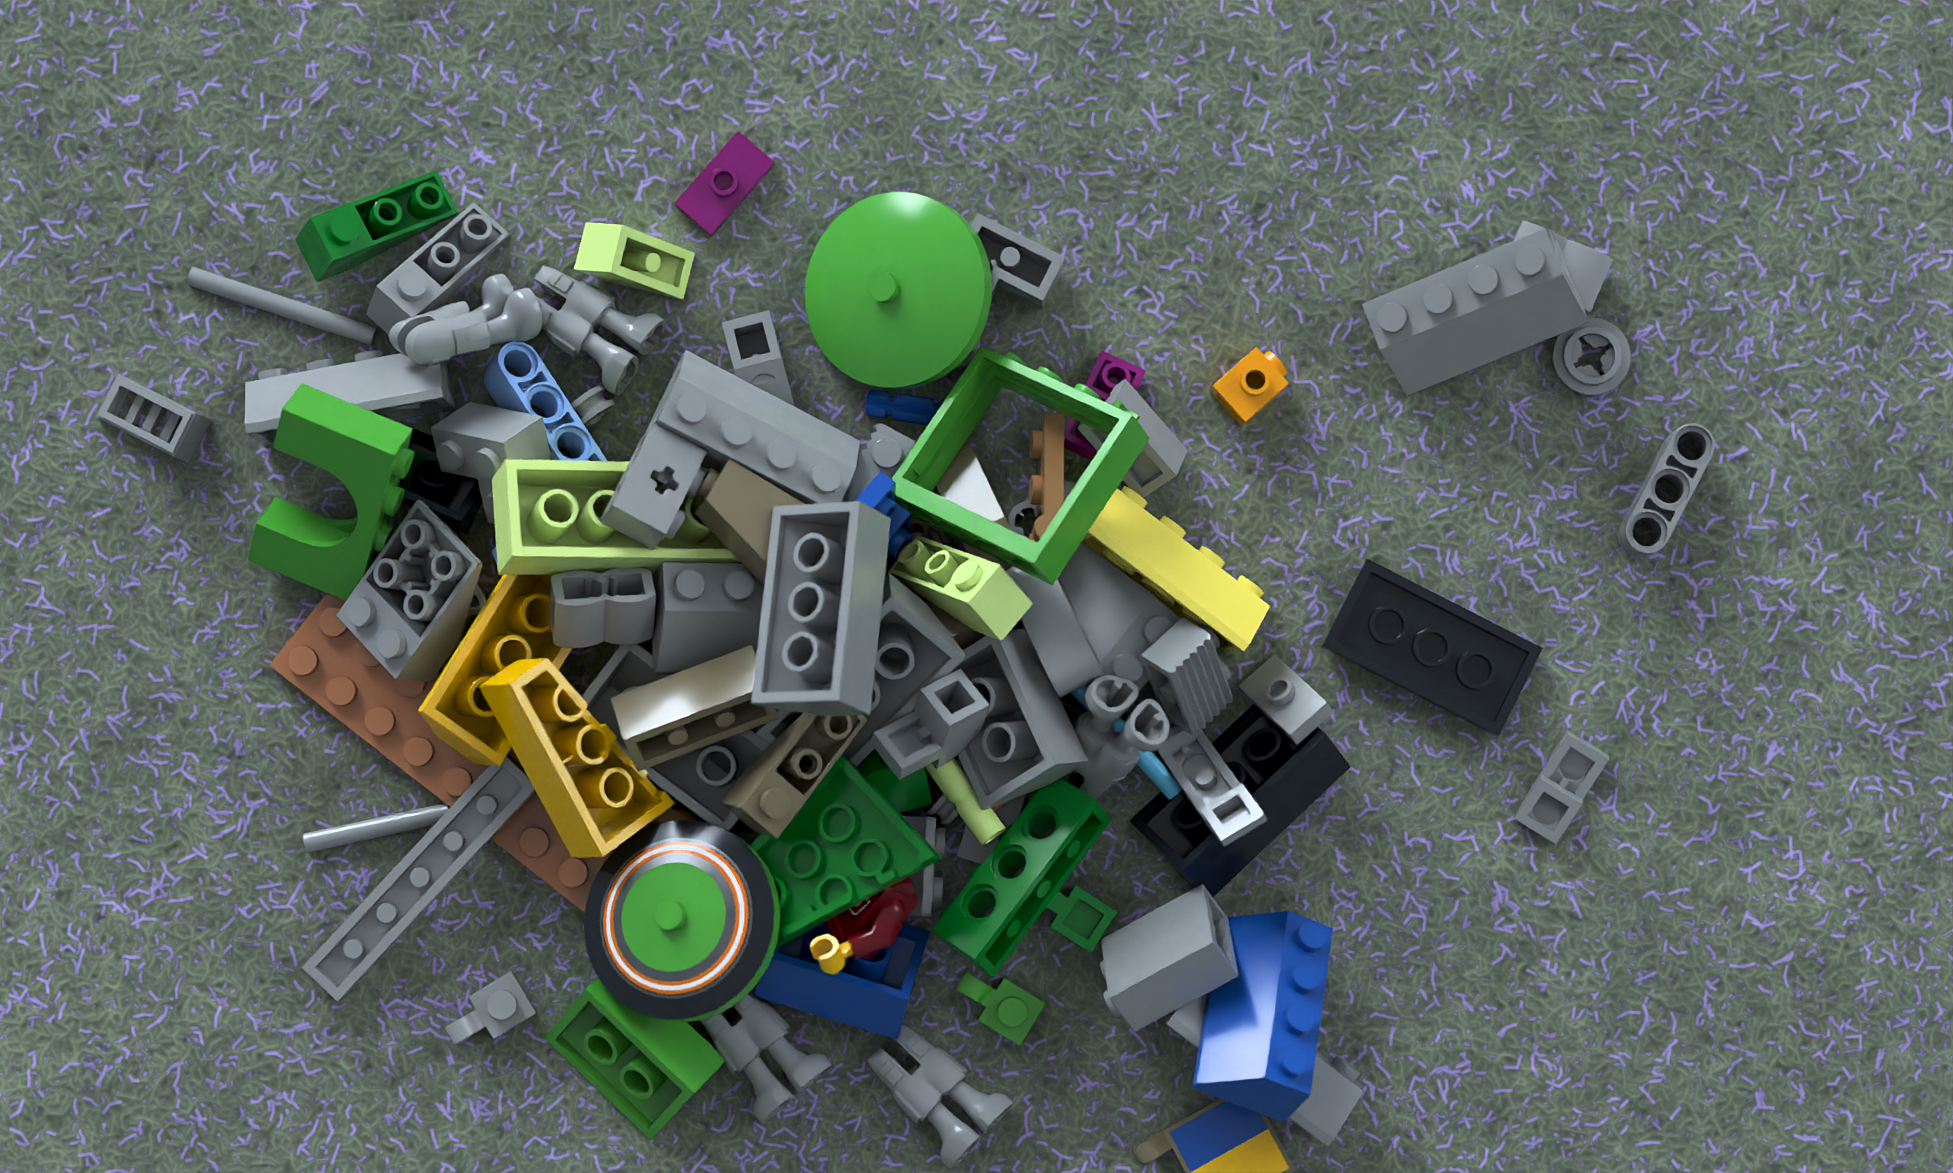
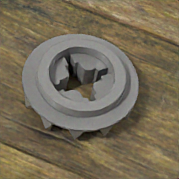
[1551,318,1631,396]

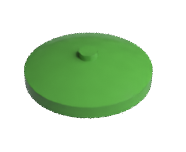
[805,192,992,389]

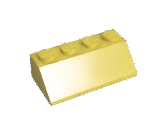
[1082,486,1270,655]

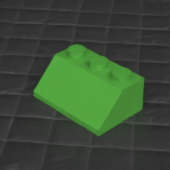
[544,977,725,1141]

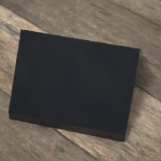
[398,426,483,535]

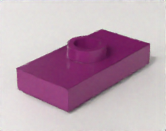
[674,131,775,237]

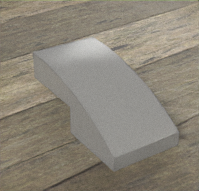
[1514,730,1609,844]

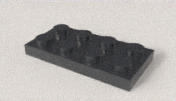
[1321,559,1543,736]

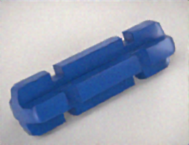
[865,389,944,425]

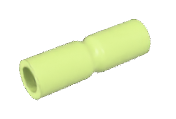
[925,758,1006,846]

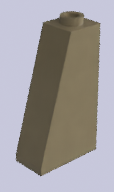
[695,459,804,586]

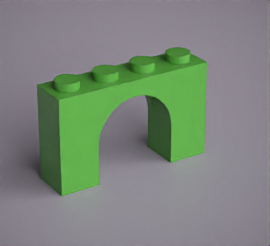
[248,383,414,601]

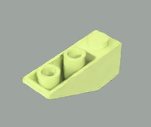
[887,535,1033,641]

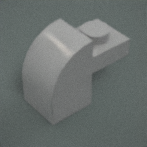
[870,669,989,780]

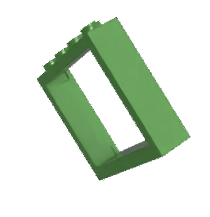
[892,346,1150,586]

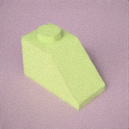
[574,222,695,300]

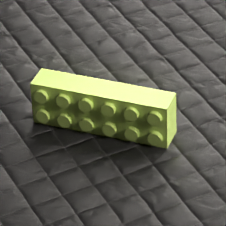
[492,459,741,575]

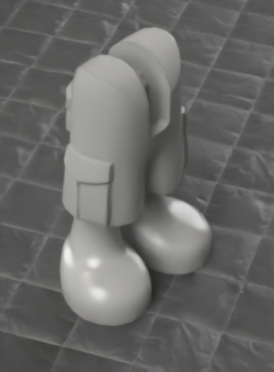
[534,265,666,396]
[389,273,542,366]
[1061,675,1169,800]
[700,991,833,1124]
[867,1024,1014,1170]

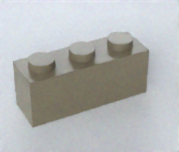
[611,645,779,771]

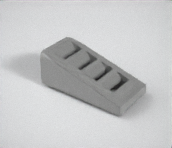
[96,374,211,463]

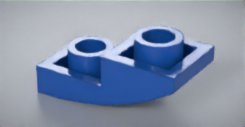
[855,471,912,559]

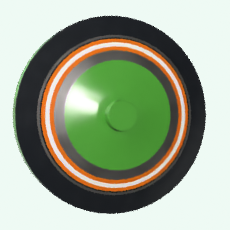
[584,820,781,1022]

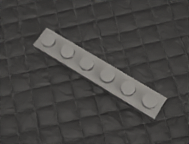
[302,753,535,1002]

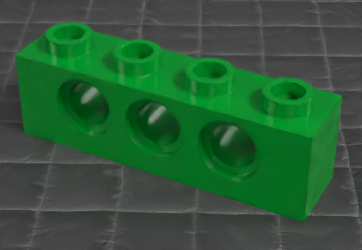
[932,778,1111,978]

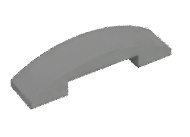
[1156,703,1267,847]

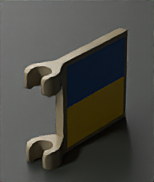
[1132,1098,1296,1173]

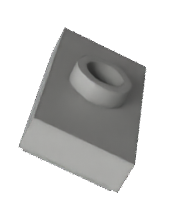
[1238,654,1334,745]

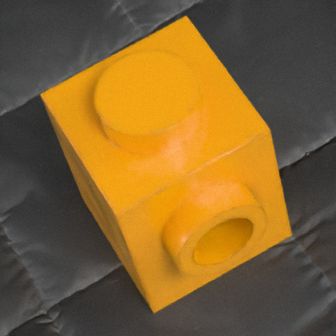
[1210,347,1289,427]

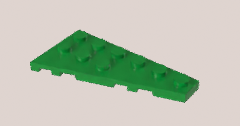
[750,754,942,949]

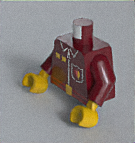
[810,877,918,974]

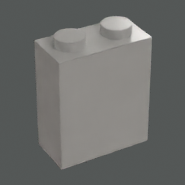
[1100,884,1239,1032]

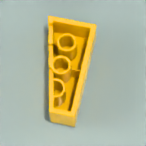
[479,658,675,857]

